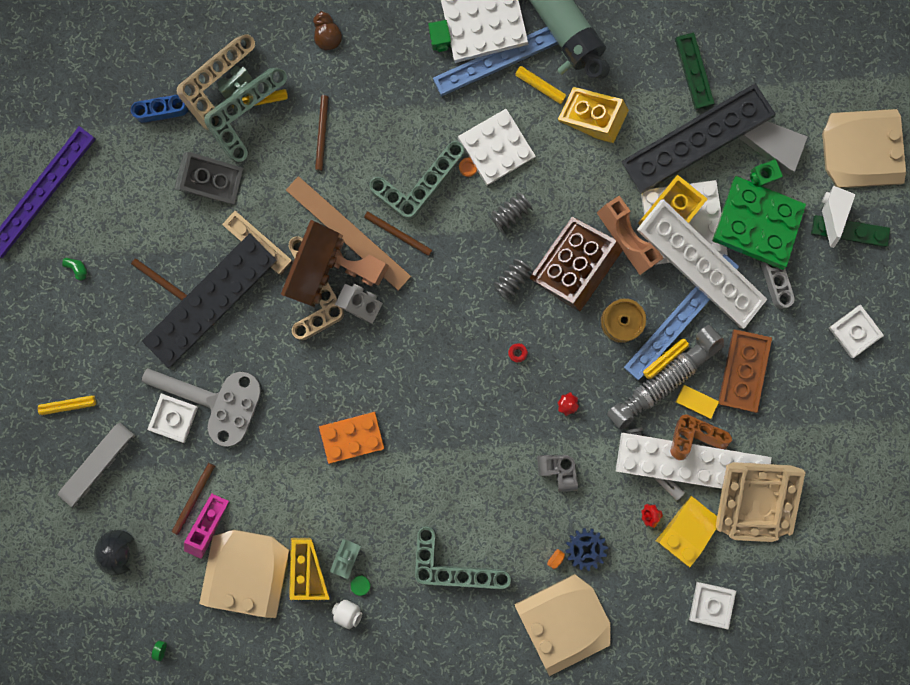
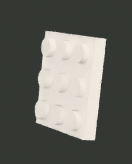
[458,109,535,186]

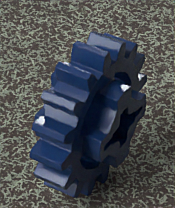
[565,528,608,571]

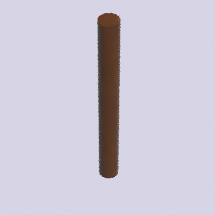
[315,95,329,171]
[364,211,432,256]
[131,258,187,300]
[171,462,215,535]

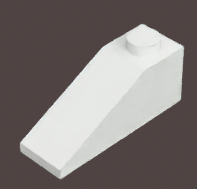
[822,186,855,248]

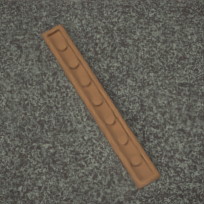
[286,176,411,291]

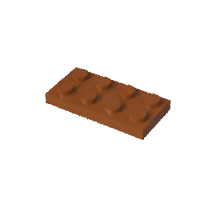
[718,329,772,413]

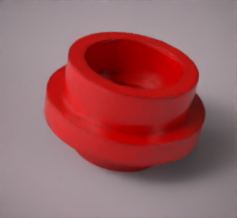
[508,343,527,363]

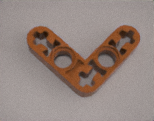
[670,414,732,460]

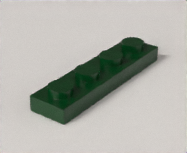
[675,32,715,110]
[811,215,890,247]

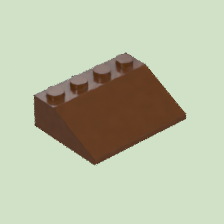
[530,217,623,312]
[281,220,344,307]

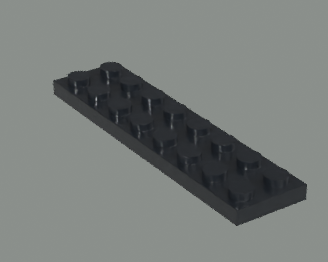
[621,83,776,194]
[142,233,278,368]

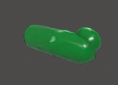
[62,258,87,281]

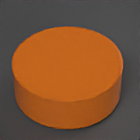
[459,157,477,177]
[547,549,565,569]

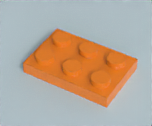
[319,412,384,464]

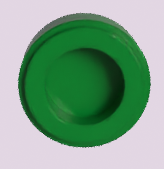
[351,575,370,596]
[152,640,167,662]

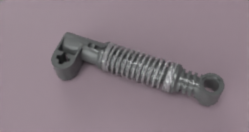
[607,325,724,430]

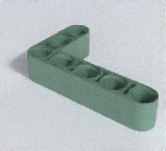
[204,68,287,162]
[370,141,464,220]
[415,526,511,589]

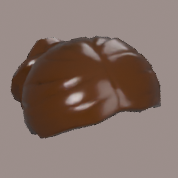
[313,11,342,50]

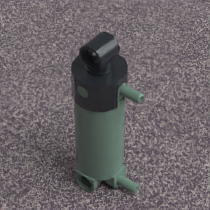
[529,0,610,79]

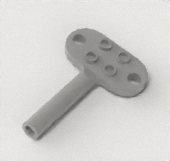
[142,368,261,446]

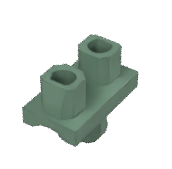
[217,66,253,99]
[330,539,361,579]

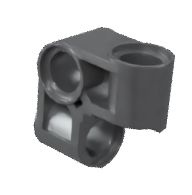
[537,455,578,492]

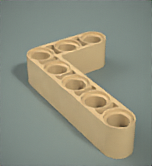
[177,35,255,130]
[289,236,344,340]

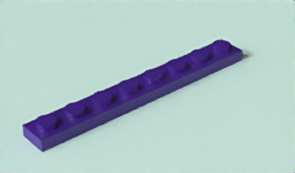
[0,126,96,258]

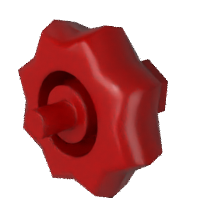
[557,392,579,416]
[641,504,663,528]

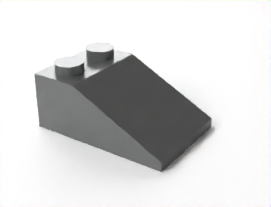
[174,152,243,205]

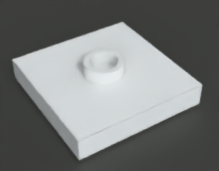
[829,305,884,358]
[148,394,198,443]
[689,582,736,629]

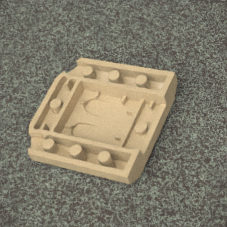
[822,109,906,188]
[716,462,805,542]
[199,530,290,618]
[514,574,610,676]

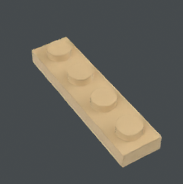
[222,211,292,275]

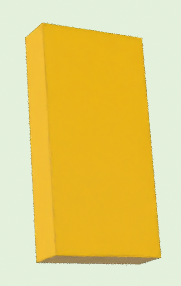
[675,385,719,419]

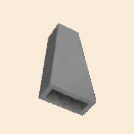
[739,121,808,175]

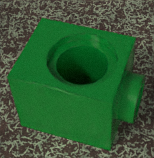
[428,20,451,52]
[750,159,783,187]

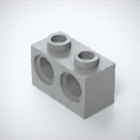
[335,284,383,324]

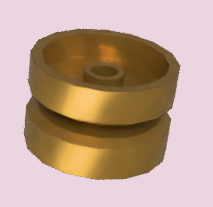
[601,299,646,343]

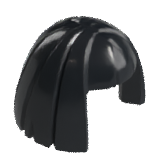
[94,530,134,576]

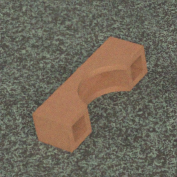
[597,196,664,275]
[334,250,389,286]

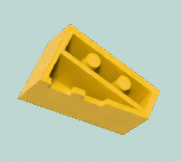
[289,538,330,600]

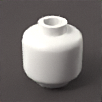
[332,600,362,629]

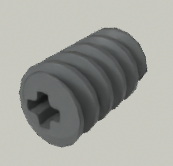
[491,193,533,233]
[494,259,534,302]

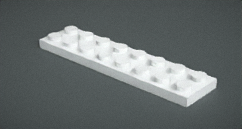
[637,200,767,329]
[616,433,772,488]

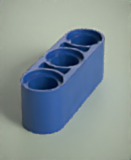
[131,95,189,122]

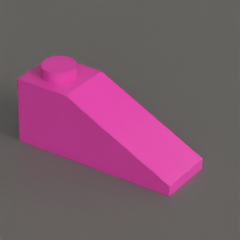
[184,493,229,559]

